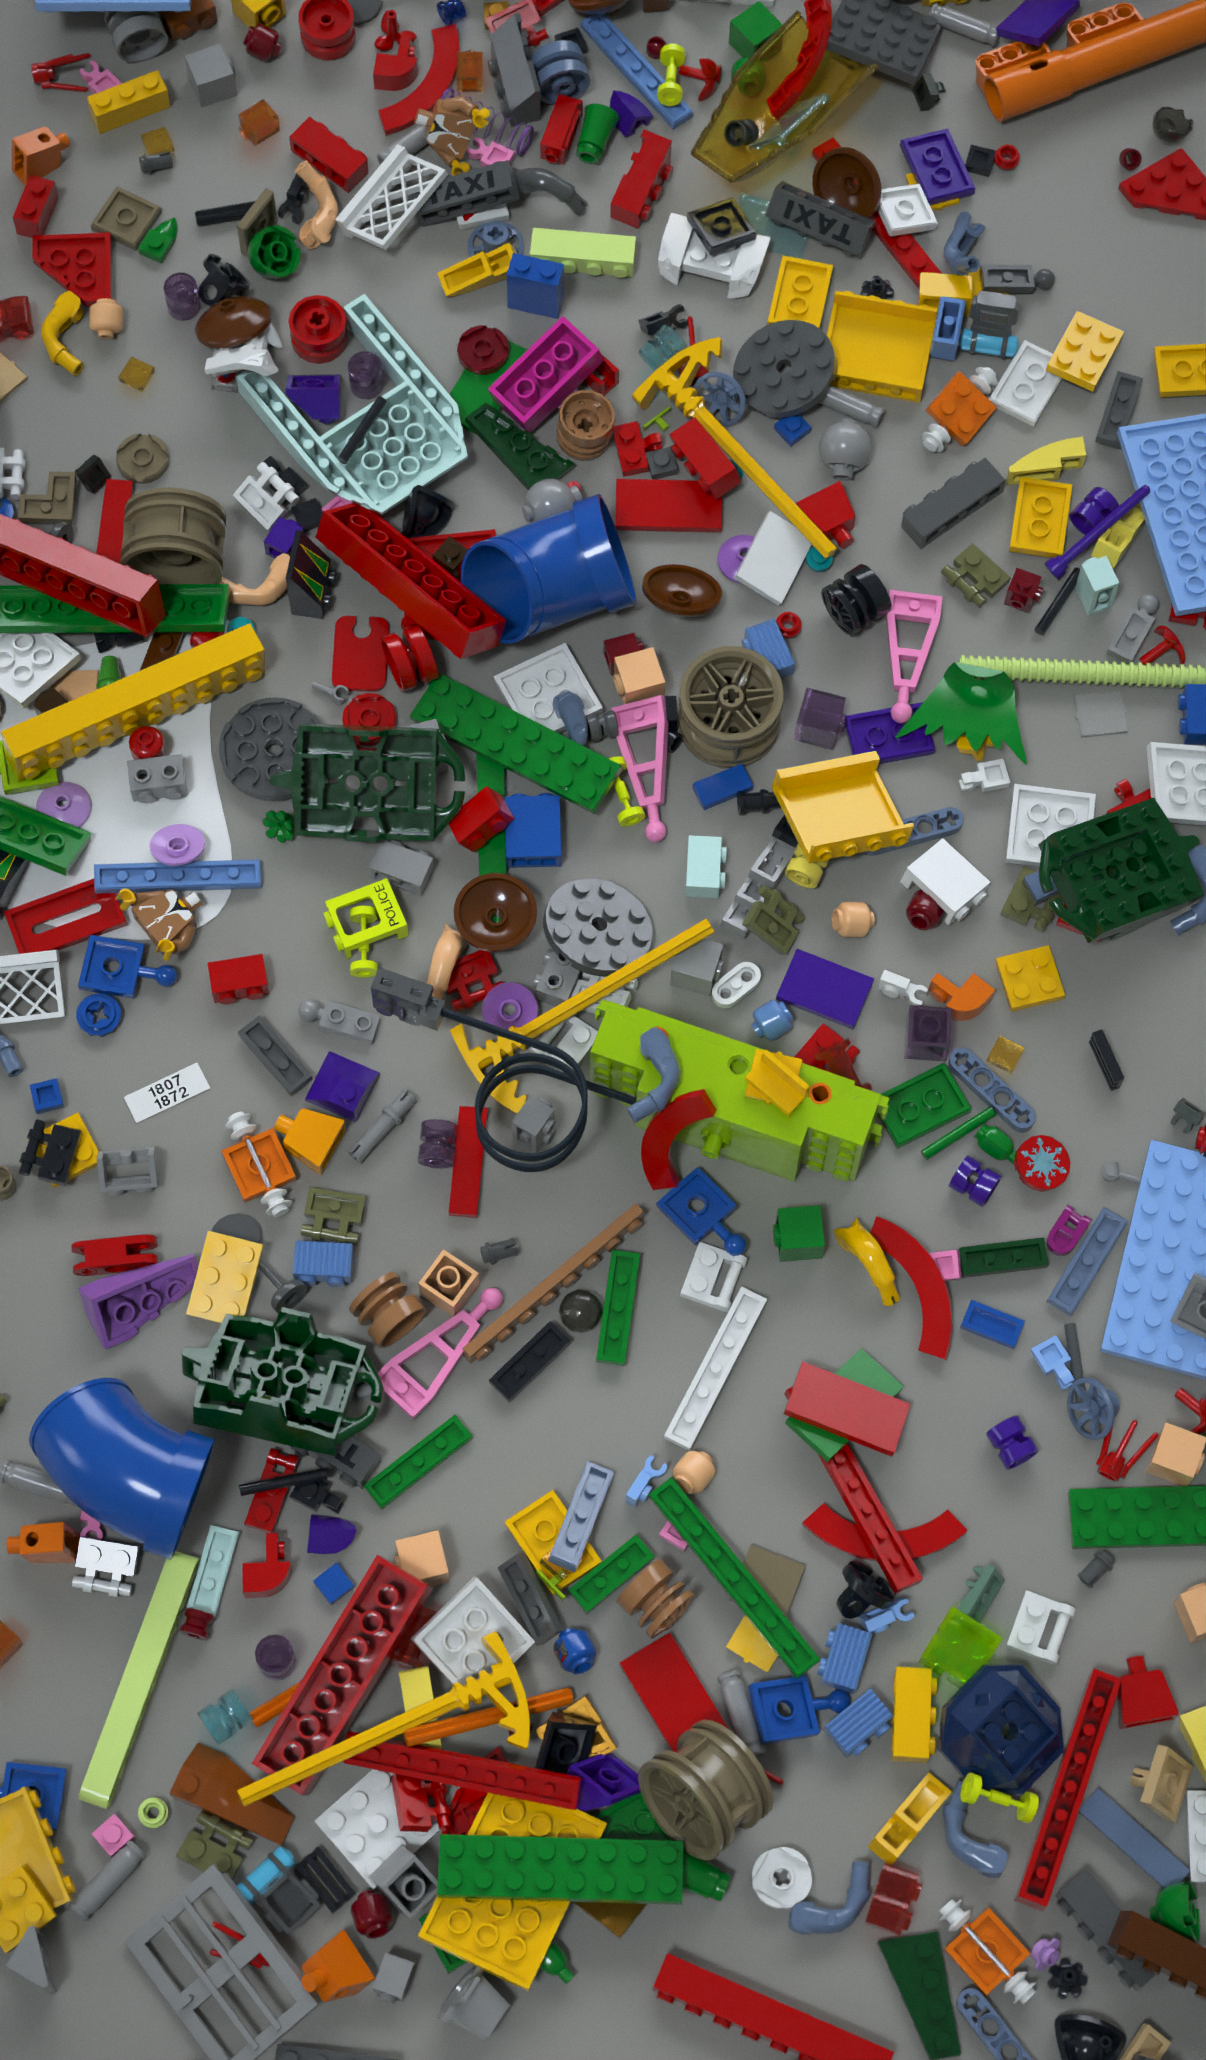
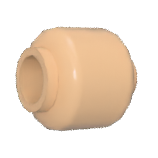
[89,298,124,339]
[831,902,875,938]
[672,1451,715,1494]

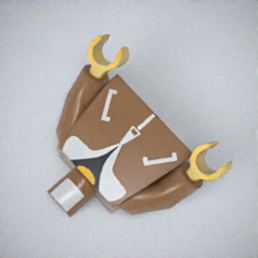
[414,96,490,175]
[115,889,202,961]

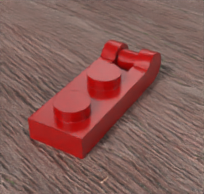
[244,1448,299,1533]

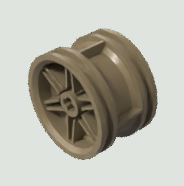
[120,487,227,584]
[678,646,784,768]
[638,1720,774,1861]

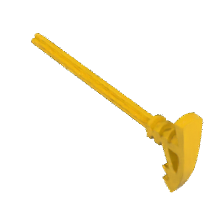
[632,337,837,559]
[450,918,715,1114]
[237,1631,530,1807]

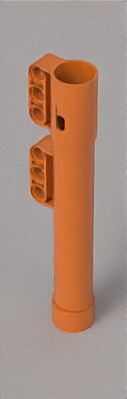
[976,0,1206,122]

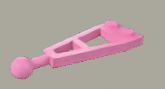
[886,590,943,723]
[611,695,669,842]
[378,1287,503,1420]

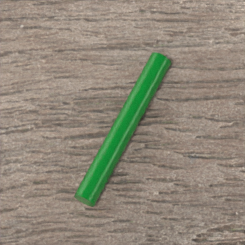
[921,1106,996,1160]

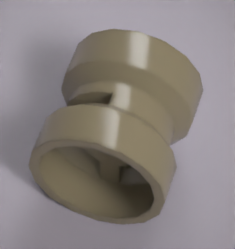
[0,1165,16,1201]

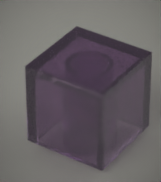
[794,687,846,750]
[904,1005,952,1062]

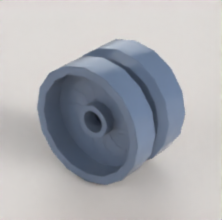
[528,40,590,104]

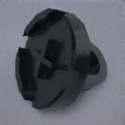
[198,254,249,305]
[836,1560,894,1619]

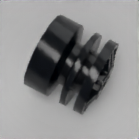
[821,564,892,636]

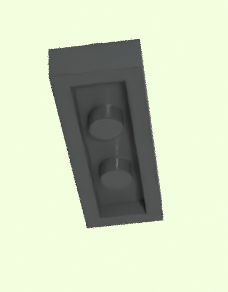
[1095,371,1143,449]
[238,1015,313,1096]
[497,1552,564,1646]

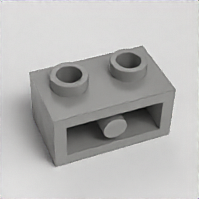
[127,754,187,803]
[533,949,583,1007]
[512,1095,556,1153]

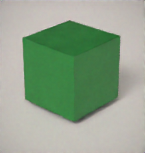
[729,1,784,63]
[773,1205,825,1262]

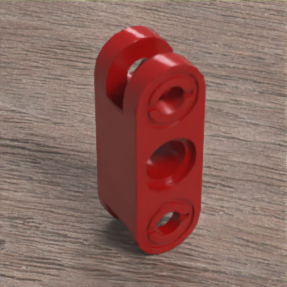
[71,1234,159,1276]

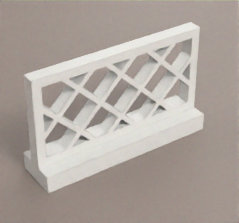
[335,144,448,250]
[0,950,65,1024]

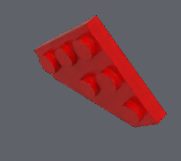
[1118,147,1206,220]
[32,232,112,306]

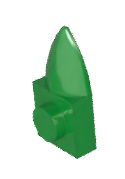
[138,217,178,264]

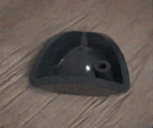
[402,485,454,538]
[1054,2014,1126,2060]

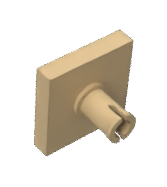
[1131,1745,1193,1823]

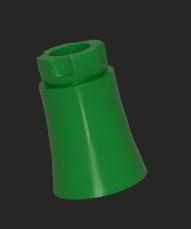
[576,103,619,164]
[683,1850,731,1901]

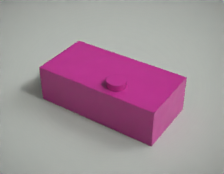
[488,316,603,433]

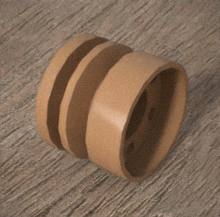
[556,390,615,460]
[349,1272,426,1348]
[616,1559,695,1639]

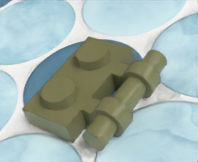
[941,543,1011,607]
[1000,865,1062,932]
[742,885,804,954]
[301,1187,366,1245]
[176,1811,254,1880]

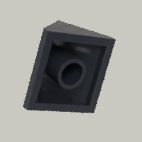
[535,1712,597,1775]

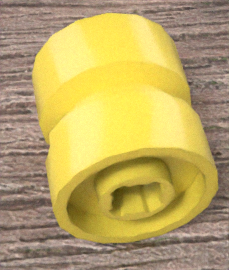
[785,843,830,889]

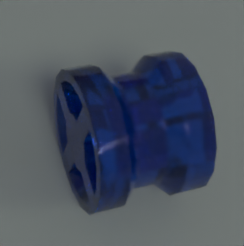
[436,0,466,26]

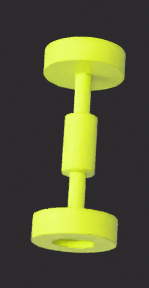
[657,44,686,106]
[609,756,645,827]
[350,906,378,978]
[960,1773,1039,1823]

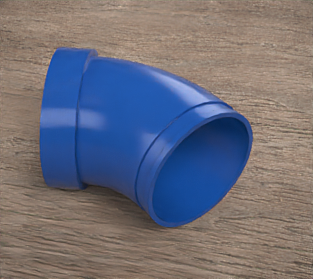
[461,494,637,644]
[29,1378,215,1560]

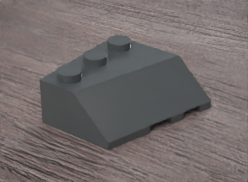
[488,13,540,127]

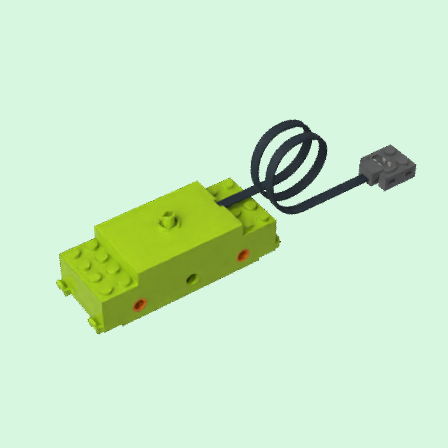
[371,967,889,1182]

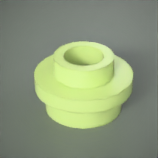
[138,1798,169,1829]

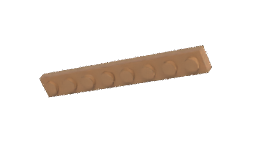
[462,1203,644,1364]

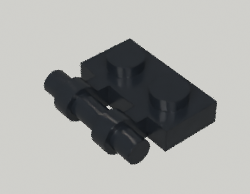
[19,1119,83,1186]

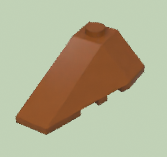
[170,1743,294,1846]

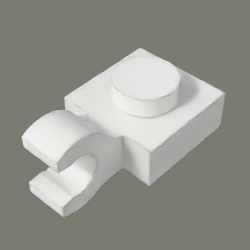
[959,759,1011,792]
[878,970,928,1008]

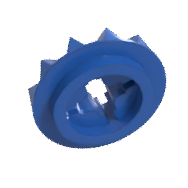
[76,993,122,1037]

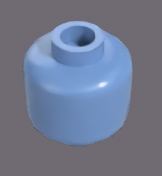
[751,1000,794,1041]

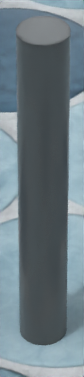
[1064,1323,1086,1402]

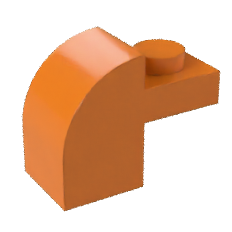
[928,972,995,1021]

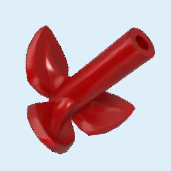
[374,10,417,50]
[679,58,722,101]
[1139,625,1185,665]
[1175,1388,1206,1434]

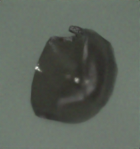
[1152,107,1193,144]
[559,1289,603,1333]

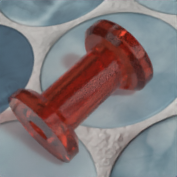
[813,1038,873,1091]
[388,1606,437,1670]

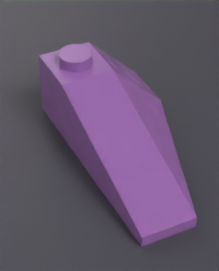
[78,1254,198,1349]

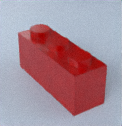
[289,116,369,193]
[669,417,742,500]

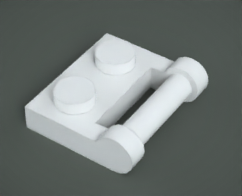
[528,1015,598,1072]
[680,1242,748,1312]
[1006,1590,1076,1665]

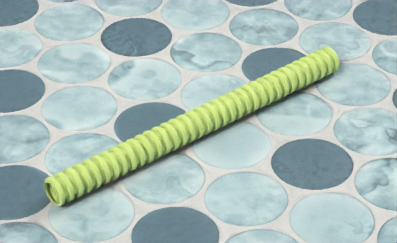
[959,655,1206,688]

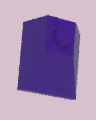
[285,374,341,423]
[305,1051,380,1123]
[567,1752,641,1812]

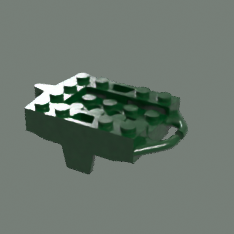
[270,723,465,842]
[1038,798,1204,943]
[182,1307,384,1456]

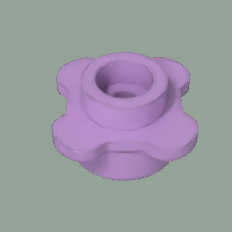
[1031,1938,1060,1971]

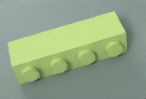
[530,228,636,278]

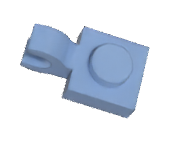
[1031,1335,1074,1391]
[626,1455,667,1507]
[858,1597,914,1633]

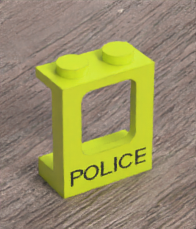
[323,878,409,959]

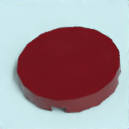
[457,325,509,375]

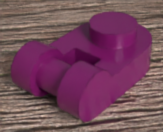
[1046,1205,1092,1256]

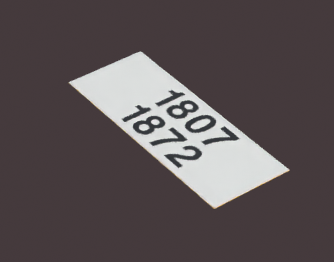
[124,1063,210,1123]

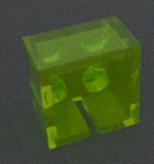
[918,1606,1003,1688]

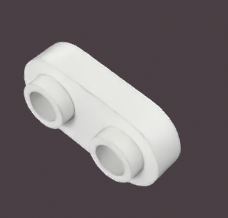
[712,962,761,1008]

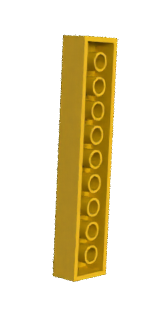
[1,623,265,781]

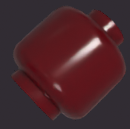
[243,23,282,62]
[906,889,945,930]
[350,1890,394,1939]

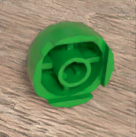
[247,225,301,279]
[1150,1882,1200,1943]

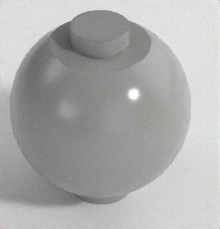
[819,419,872,480]
[522,479,582,523]

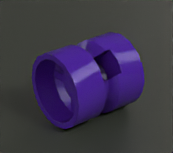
[1069,487,1119,535]
[949,1156,1002,1207]
[986,1415,1039,1470]

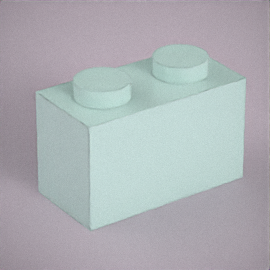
[1075,556,1119,616]
[685,835,727,898]

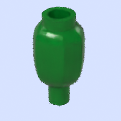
[974,1124,1016,1165]
[540,1939,575,1984]

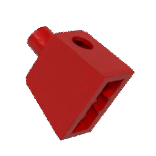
[796,481,855,548]
[1117,1656,1179,1729]

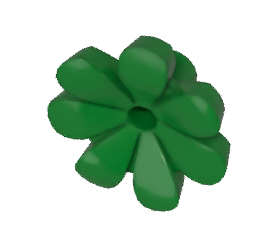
[262,810,294,843]

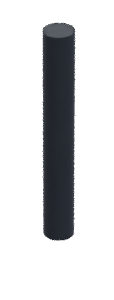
[337,396,387,464]
[1034,567,1080,635]
[239,1468,328,1496]

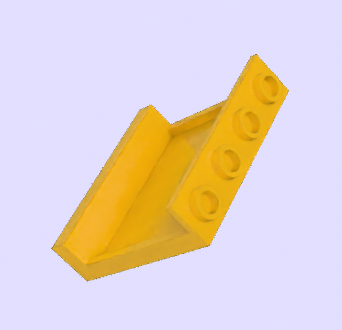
[827,291,938,403]
[771,751,914,863]
[0,1786,76,1909]

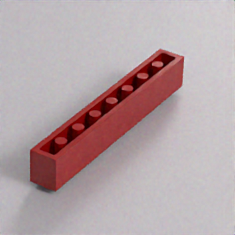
[1014,1669,1122,1911]
[652,1953,894,2060]

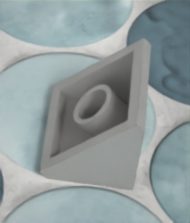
[1170,1273,1206,1339]
[6,1925,57,1994]

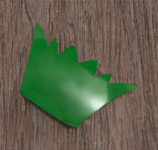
[895,662,1027,765]

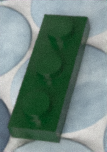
[958,1237,1048,1278]

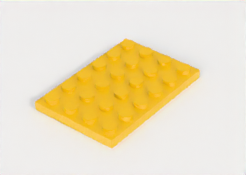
[418,1793,607,1991]

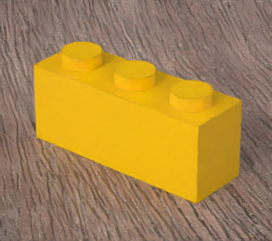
[87,70,170,134]
[891,1666,937,1763]

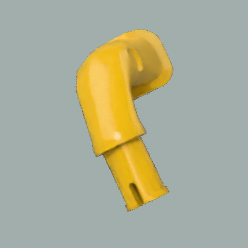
[41,291,84,376]
[833,1217,900,1306]

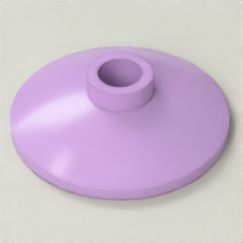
[36,782,91,828]
[150,824,205,866]

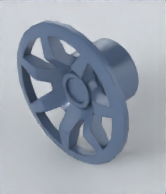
[468,221,524,257]
[693,372,746,426]
[1067,1377,1120,1440]

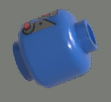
[553,1628,597,1675]

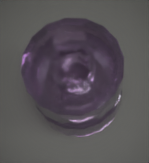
[163,272,201,321]
[348,351,383,399]
[418,1119,458,1169]
[255,1634,296,1681]

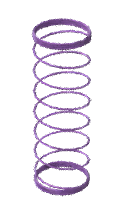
[440,87,534,156]

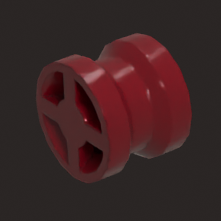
[179,1608,214,1641]

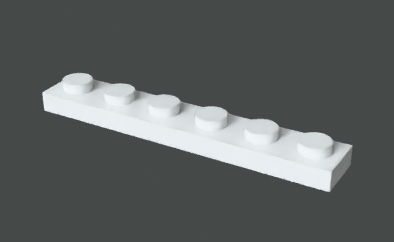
[664,1286,767,1451]

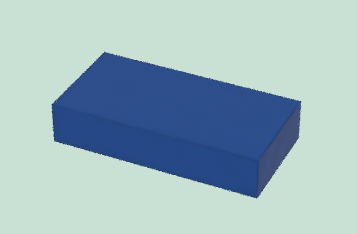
[692,763,753,810]
[960,1300,1025,1349]

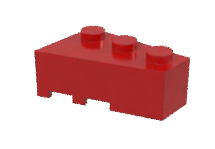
[610,129,673,229]

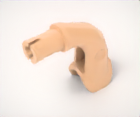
[295,160,339,249]
[219,553,290,606]
[426,924,468,1000]

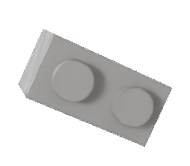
[369,840,434,897]

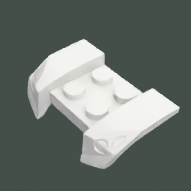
[658,213,771,299]
[204,323,283,377]

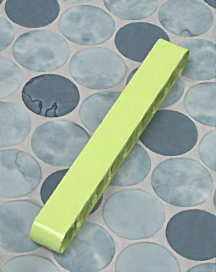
[79,1551,200,1809]

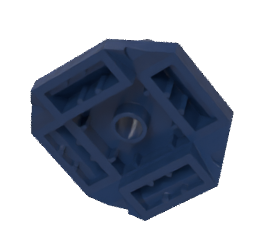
[937,1664,1064,1794]

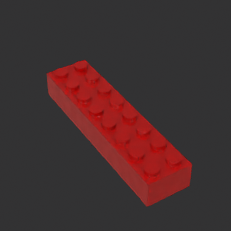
[315,503,507,659]
[0,514,166,638]
[251,1555,433,1795]

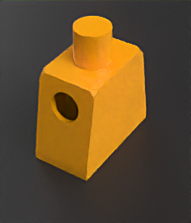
[274,1109,346,1175]

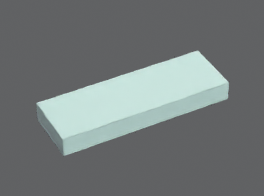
[187,1525,239,1618]

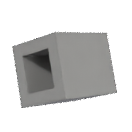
[373,1952,415,2004]

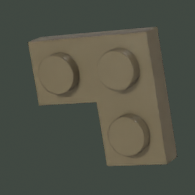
[18,471,77,524]

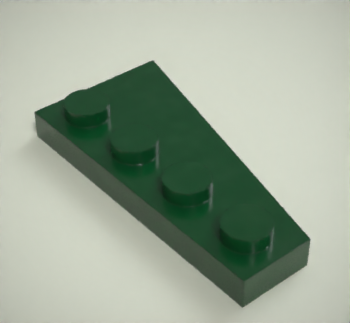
[465,403,575,490]

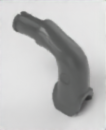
[513,168,588,215]

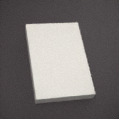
[989,340,1063,427]
[734,511,812,606]

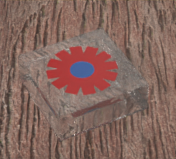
[211,370,242,393]

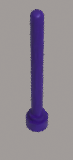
[1044,485,1150,580]

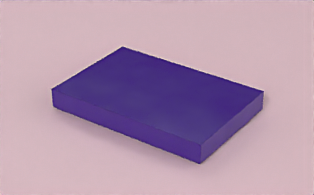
[996,0,1080,46]
[900,128,975,205]
[843,702,935,764]
[776,949,874,1030]

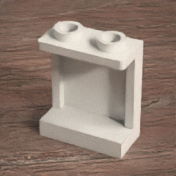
[900,838,990,925]

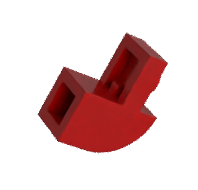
[373,34,418,91]
[242,1533,292,1598]

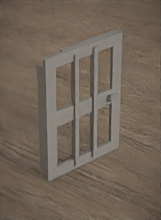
[124,1864,319,2060]

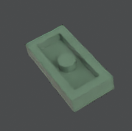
[957,1564,1005,1630]

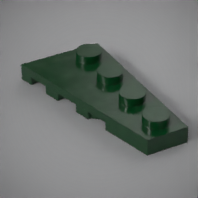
[877,1931,961,2060]

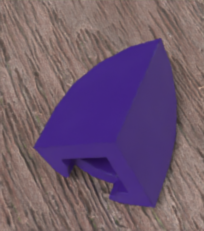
[610,90,654,137]
[307,1515,357,1554]

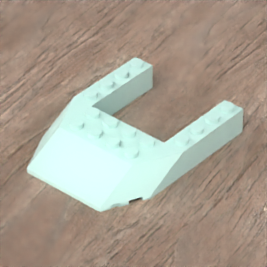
[236,294,468,515]

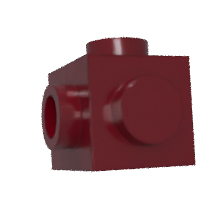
[1004,568,1044,613]

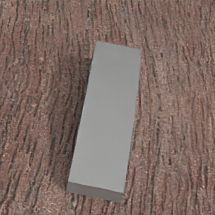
[720,837,796,938]

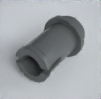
[139,151,173,174]
[480,1238,518,1265]
[1077,1551,1115,1589]

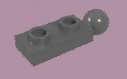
[979,265,1055,293]

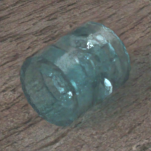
[638,324,688,371]
[197,1689,253,1745]

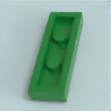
[568,1534,655,1614]

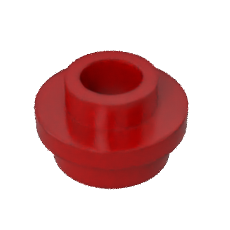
[994,144,1020,170]
[776,612,802,638]

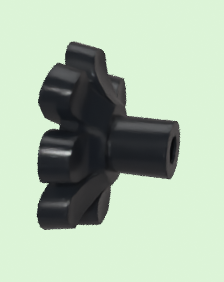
[860,275,894,300]
[1048,1958,1088,1999]

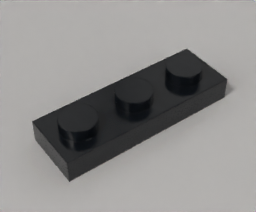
[489,1321,571,1402]

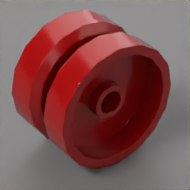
[298,0,356,60]
[288,295,348,364]
[380,624,439,693]

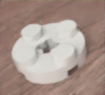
[752,1847,812,1910]

